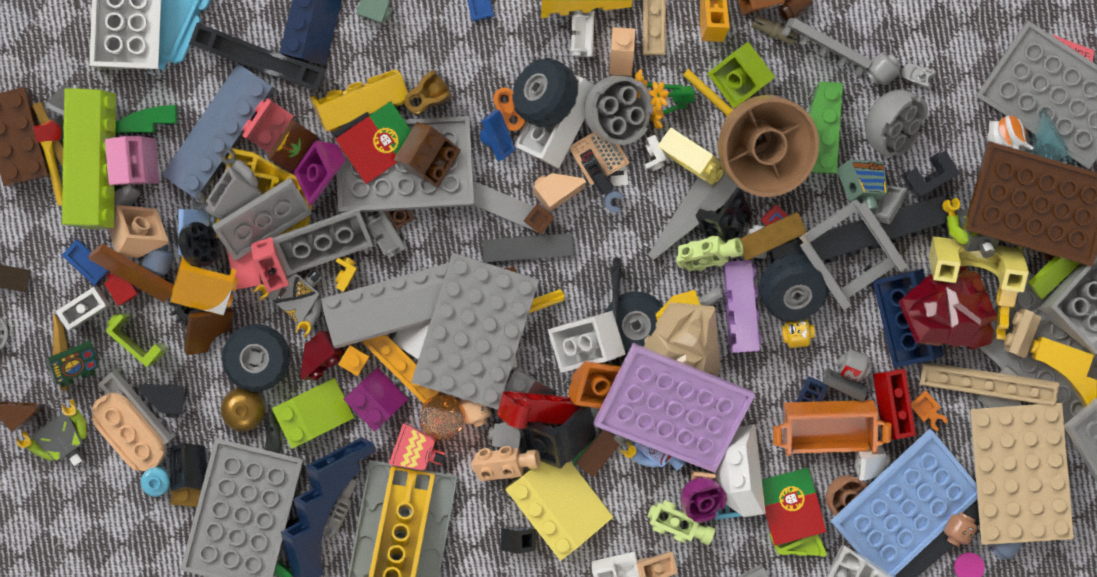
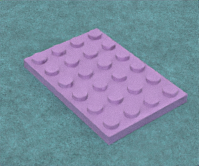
[593,343,755,473]

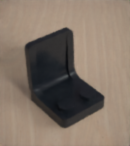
[519,406,596,469]

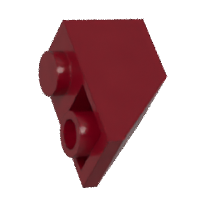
[300,331,345,381]

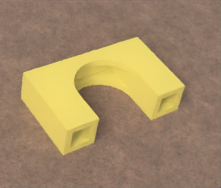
[929,236,1029,292]

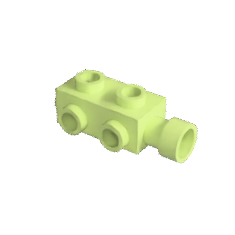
[676,236,744,272]
[647,500,715,545]

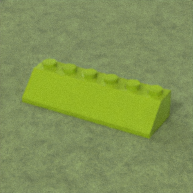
[62,88,116,230]

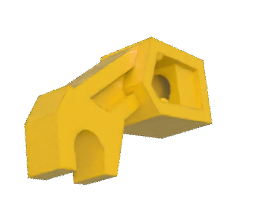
[995,285,1018,340]

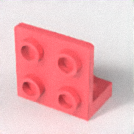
[242,99,295,153]

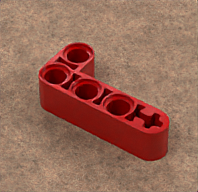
[497,391,580,429]

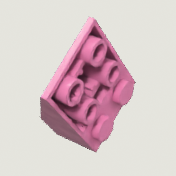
[105,136,160,185]

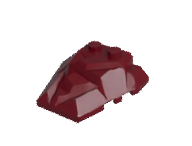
[898,266,997,350]

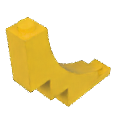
[1030,337,1097,408]

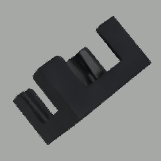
[900,150,960,198]

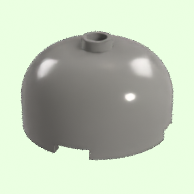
[584,76,653,145]
[865,90,928,158]

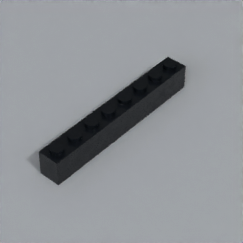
[769,195,949,264]

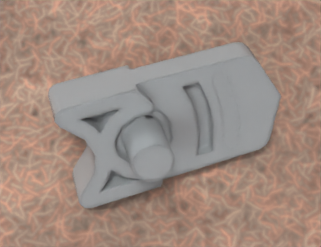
[902,63,936,89]

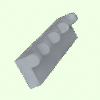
[782,18,872,76]
[98,367,176,445]

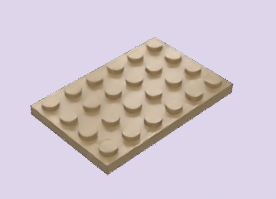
[970,403,1074,545]

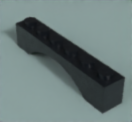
[189,23,327,93]

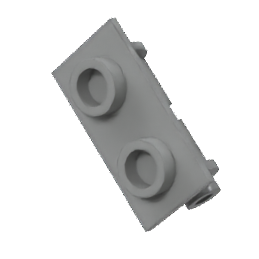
[366,211,406,259]

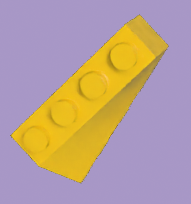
[309,69,408,132]

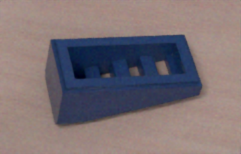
[795,375,828,402]

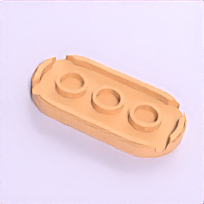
[92,393,165,471]

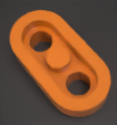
[493,87,525,131]

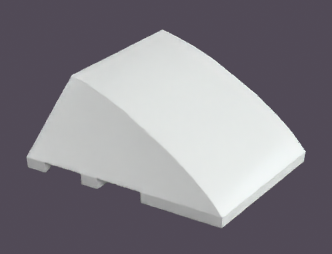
[826,545,892,577]

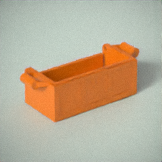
[773,400,891,456]

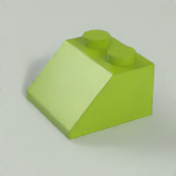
[707,42,775,109]

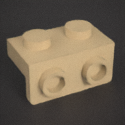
[1004,309,1041,358]

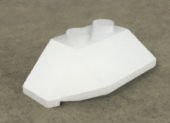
[715,424,766,517]

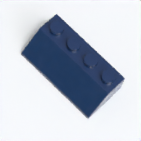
[279,0,342,66]
[873,268,944,368]

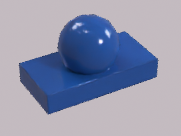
[480,110,516,161]

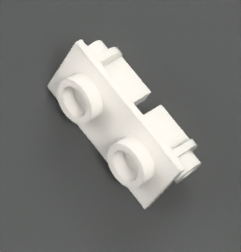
[570,10,594,57]

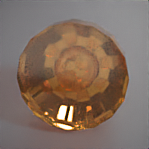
[420,395,465,442]

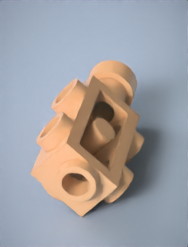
[471,446,540,481]

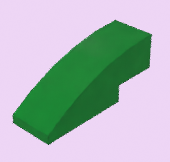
[116,105,179,133]

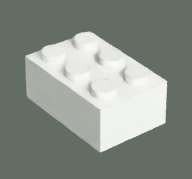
[548,311,626,373]

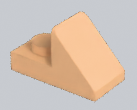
[636,551,678,577]

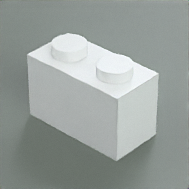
[55,287,111,330]

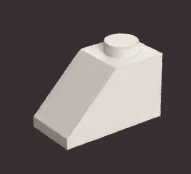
[854,446,889,480]

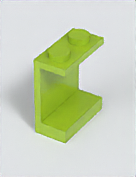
[106,313,169,367]

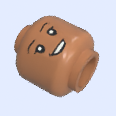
[944,512,977,547]

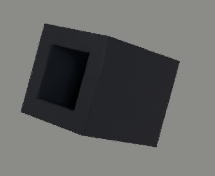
[501,526,536,554]

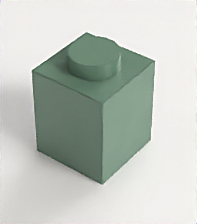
[356,0,393,24]

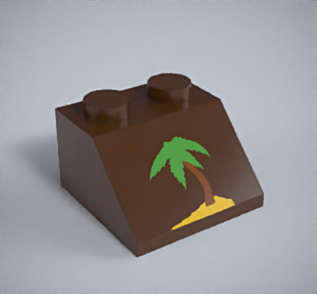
[267,119,319,174]

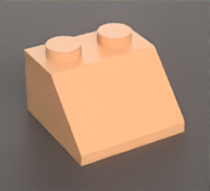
[108,205,168,258]

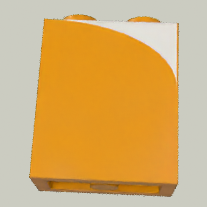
[170,256,239,315]

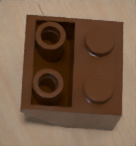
[393,122,461,188]

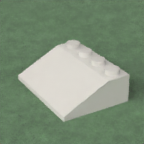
[89,0,161,69]

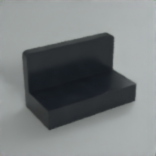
[170,443,206,492]

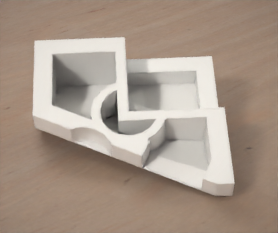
[592,551,639,577]

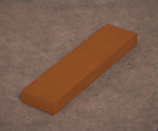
[88,243,174,302]

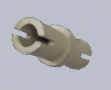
[751,14,798,46]

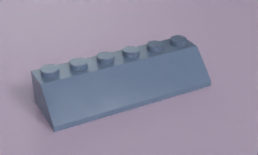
[162,63,275,200]

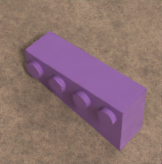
[723,260,761,353]

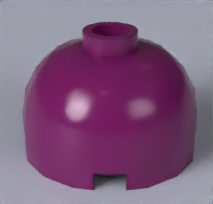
[680,477,727,523]

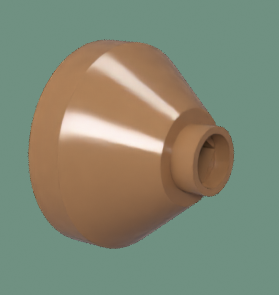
[718,95,819,197]

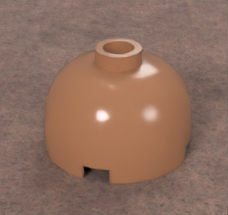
[826,475,868,516]

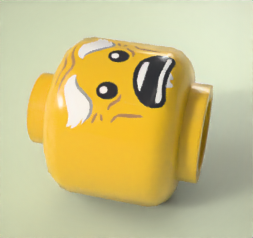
[782,319,815,348]

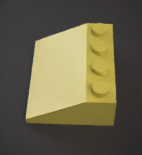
[505,461,613,561]

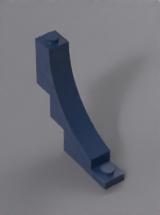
[281,437,376,577]

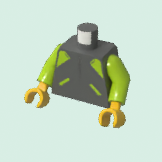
[942,198,1000,258]
[15,399,87,467]

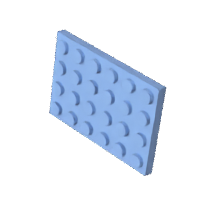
[830,429,978,577]

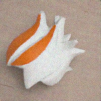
[987,115,1034,151]

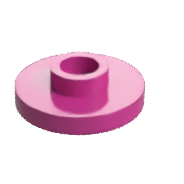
[954,552,985,577]

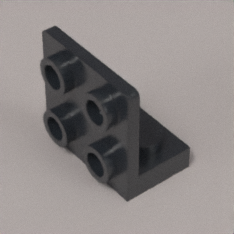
[695,188,752,243]

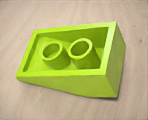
[272,378,355,449]

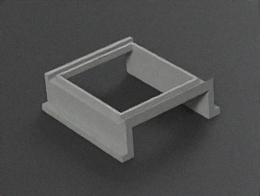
[799,199,908,310]

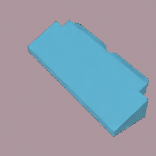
[159,0,211,71]

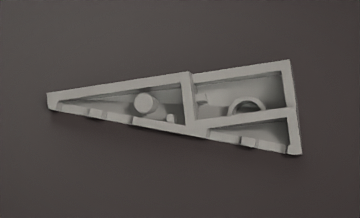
[648,170,742,260]

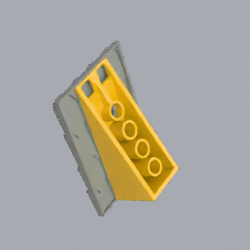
[348,460,458,577]

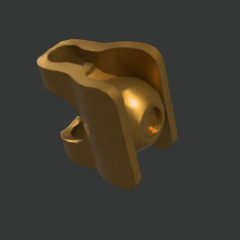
[404,70,452,114]

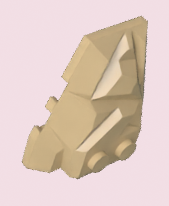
[644,302,721,377]

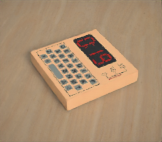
[569,133,630,186]

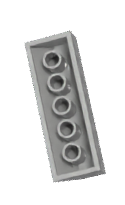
[321,263,449,349]

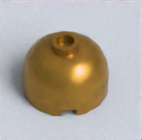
[221,387,266,432]

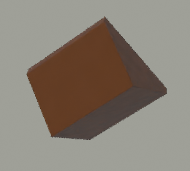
[0,401,45,432]

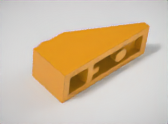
[699,0,730,42]

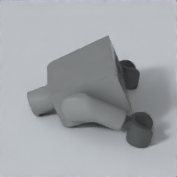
[192,148,261,220]

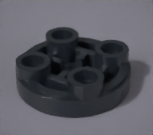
[178,222,219,268]

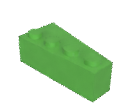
[808,81,843,174]

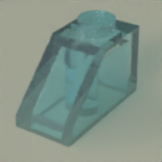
[1030,110,1068,161]

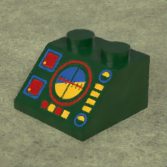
[44,340,99,388]

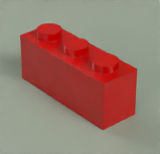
[873,369,916,440]

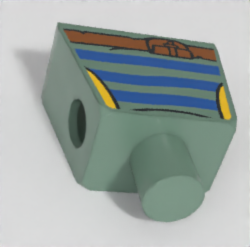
[837,159,887,213]

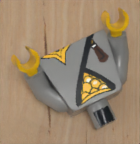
[253,269,323,338]

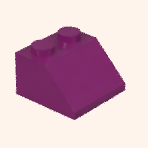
[294,141,345,205]
[343,367,408,432]

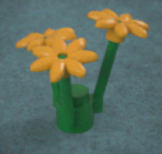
[635,69,695,129]

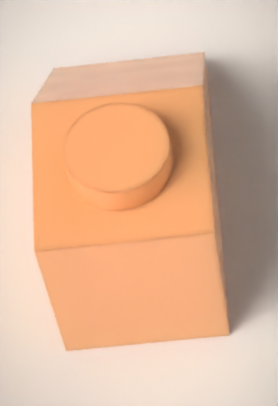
[609,27,635,76]
[533,173,586,213]

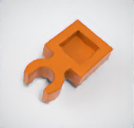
[911,390,948,431]

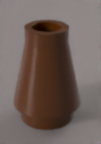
[778,0,813,22]

